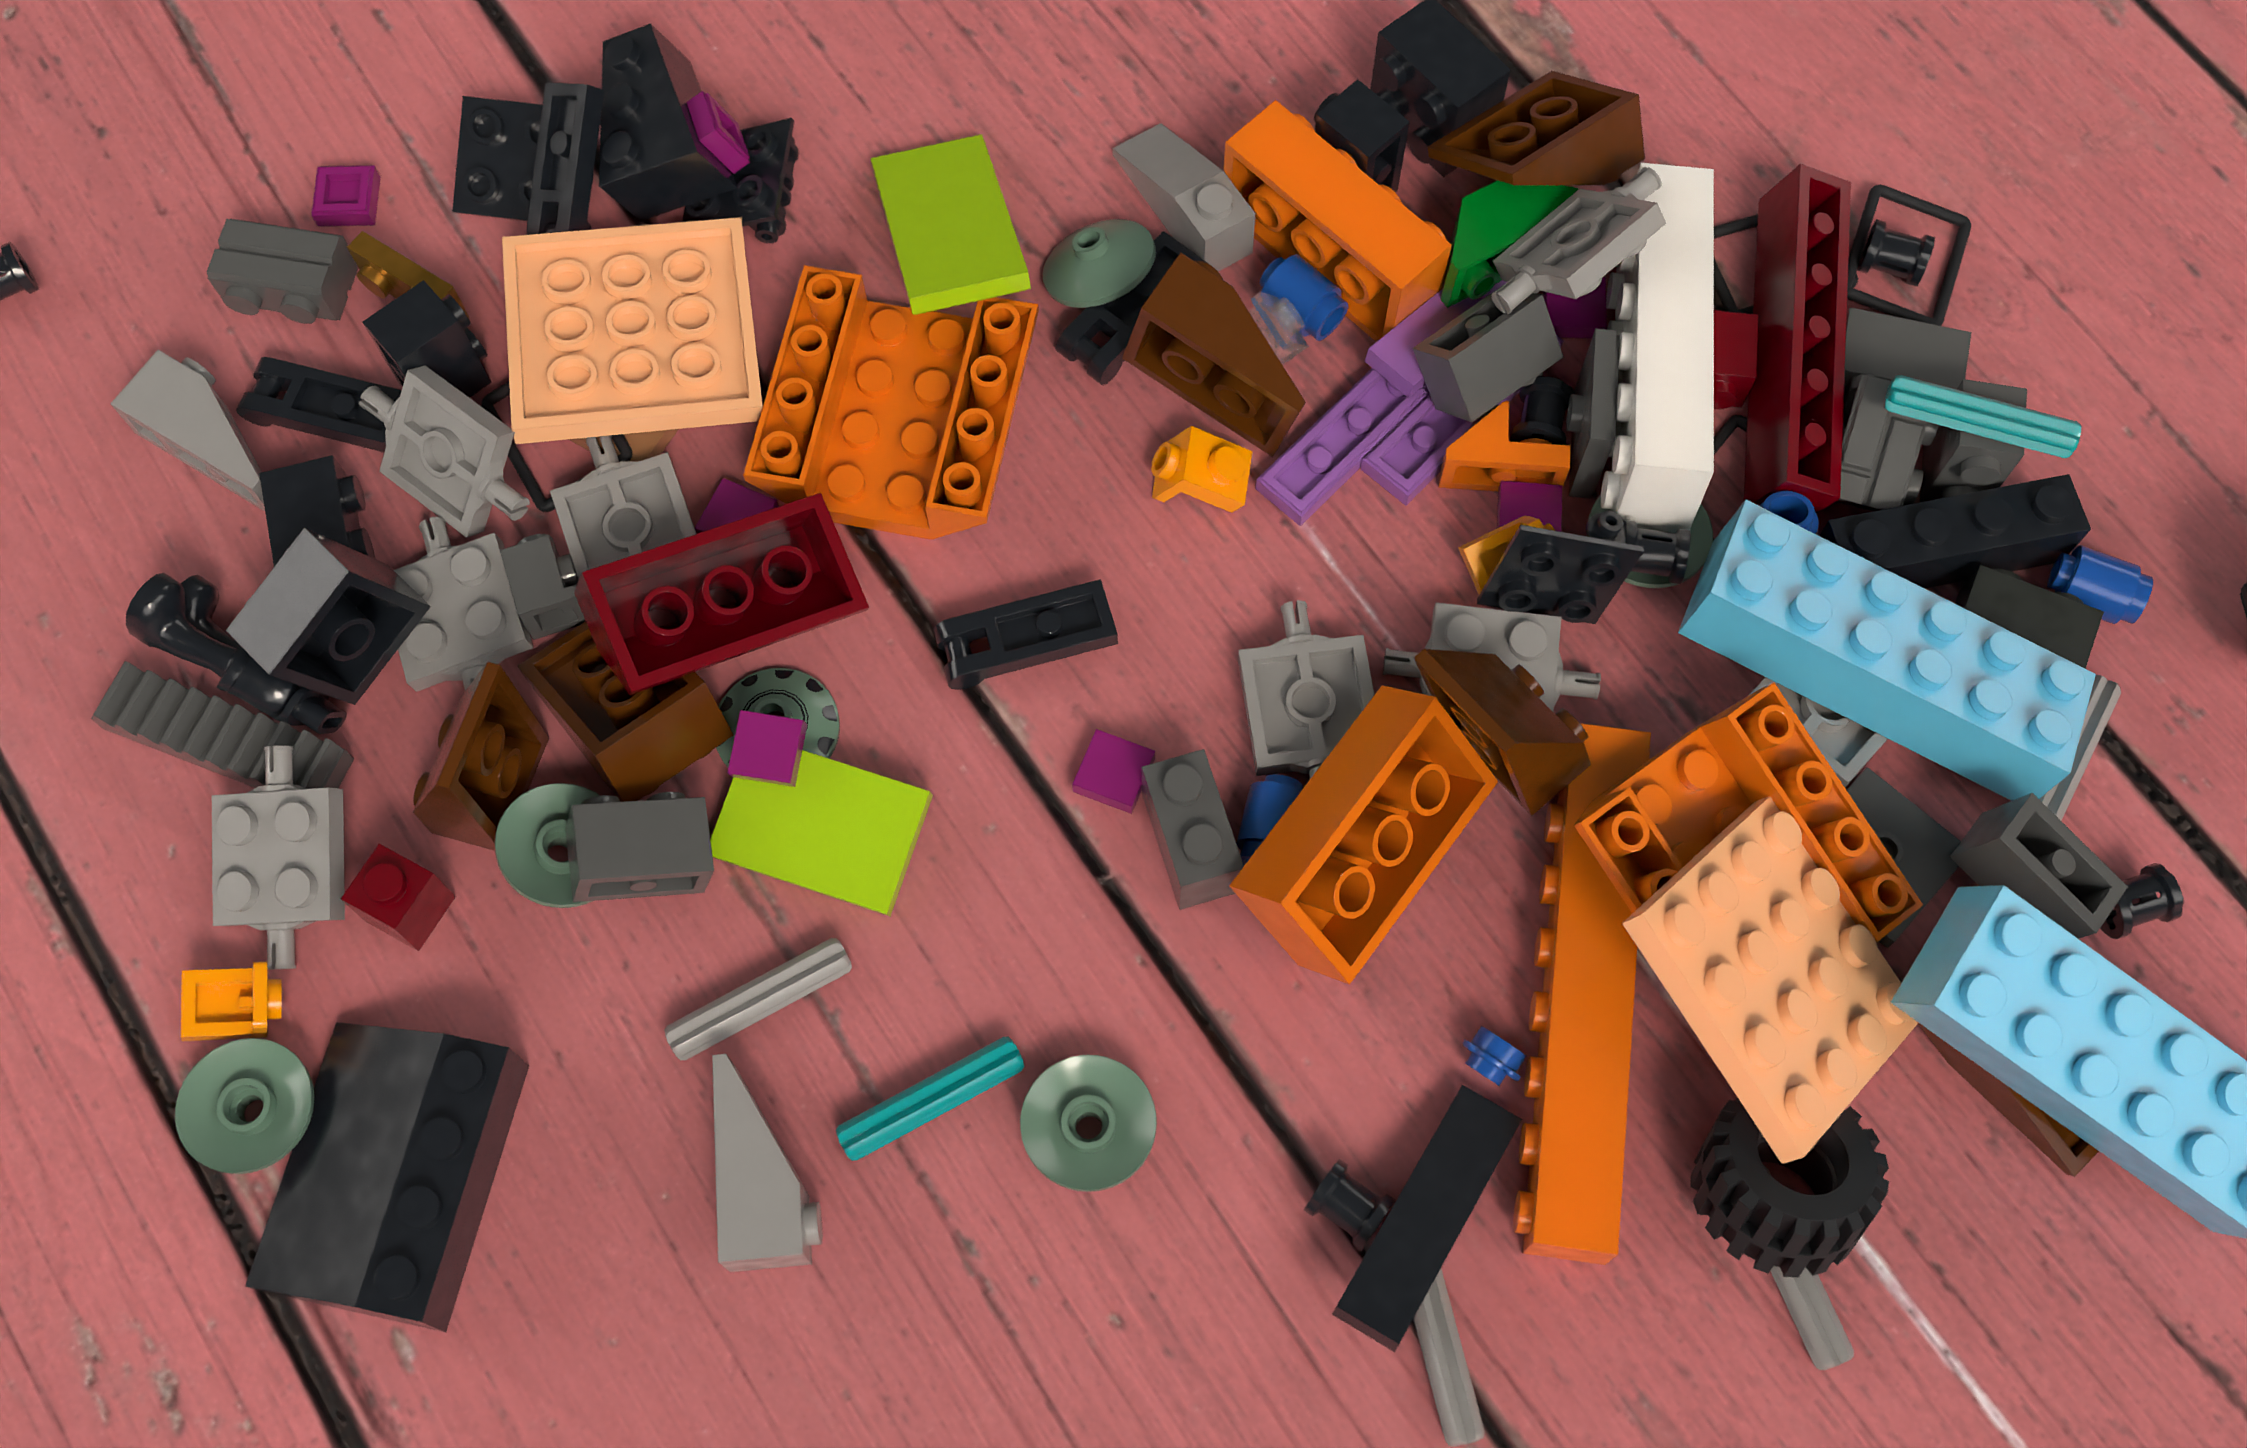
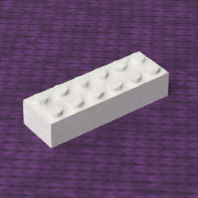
[1601,163,1714,533]

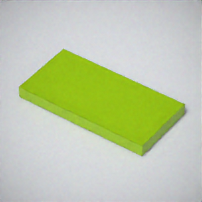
[871,134,1031,315]

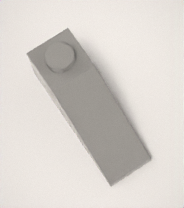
[1112,123,1256,272]
[111,350,265,511]
[712,1054,823,1272]

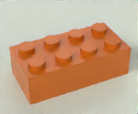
[1224,100,1452,342]
[1229,685,1498,985]

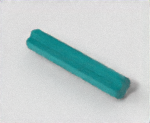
[1884,375,2082,458]
[836,1037,1024,1161]

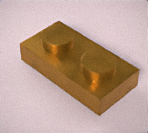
[347,231,470,318]

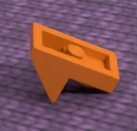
[1439,400,1570,492]

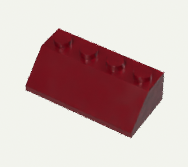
[574,493,869,695]

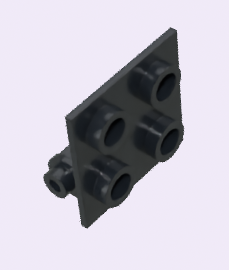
[452,96,543,221]
[682,118,799,244]
[1477,510,1644,624]

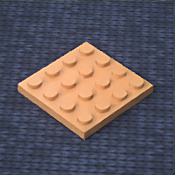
[502,217,763,444]
[1622,796,1918,1164]

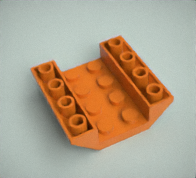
[743,265,1039,540]
[1574,682,1923,942]

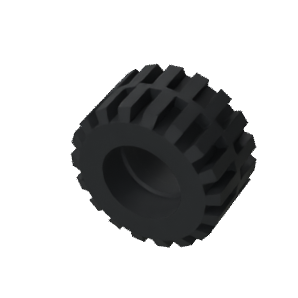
[1690,1097,1889,1278]

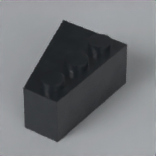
[599,24,738,221]

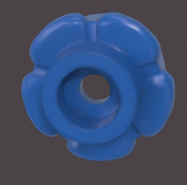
[1462,1026,1527,1086]

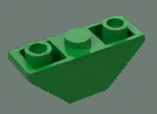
[1440,180,1580,308]

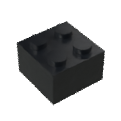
[1370,0,1511,178]
[226,528,431,705]

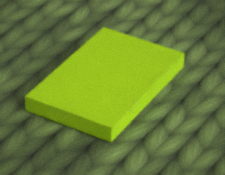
[710,750,933,917]

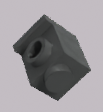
[500,534,585,640]

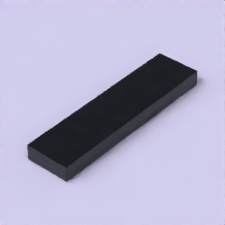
[1332,1085,1522,1352]

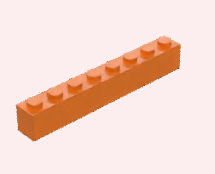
[1513,723,1651,1265]

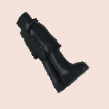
[126,573,347,734]

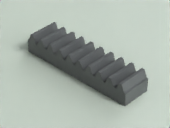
[91,661,354,789]

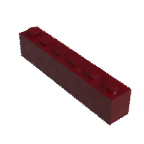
[1743,164,1851,513]

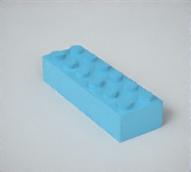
[1678,500,2096,801]
[1890,885,2247,1239]

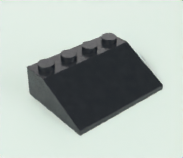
[245,1022,529,1332]

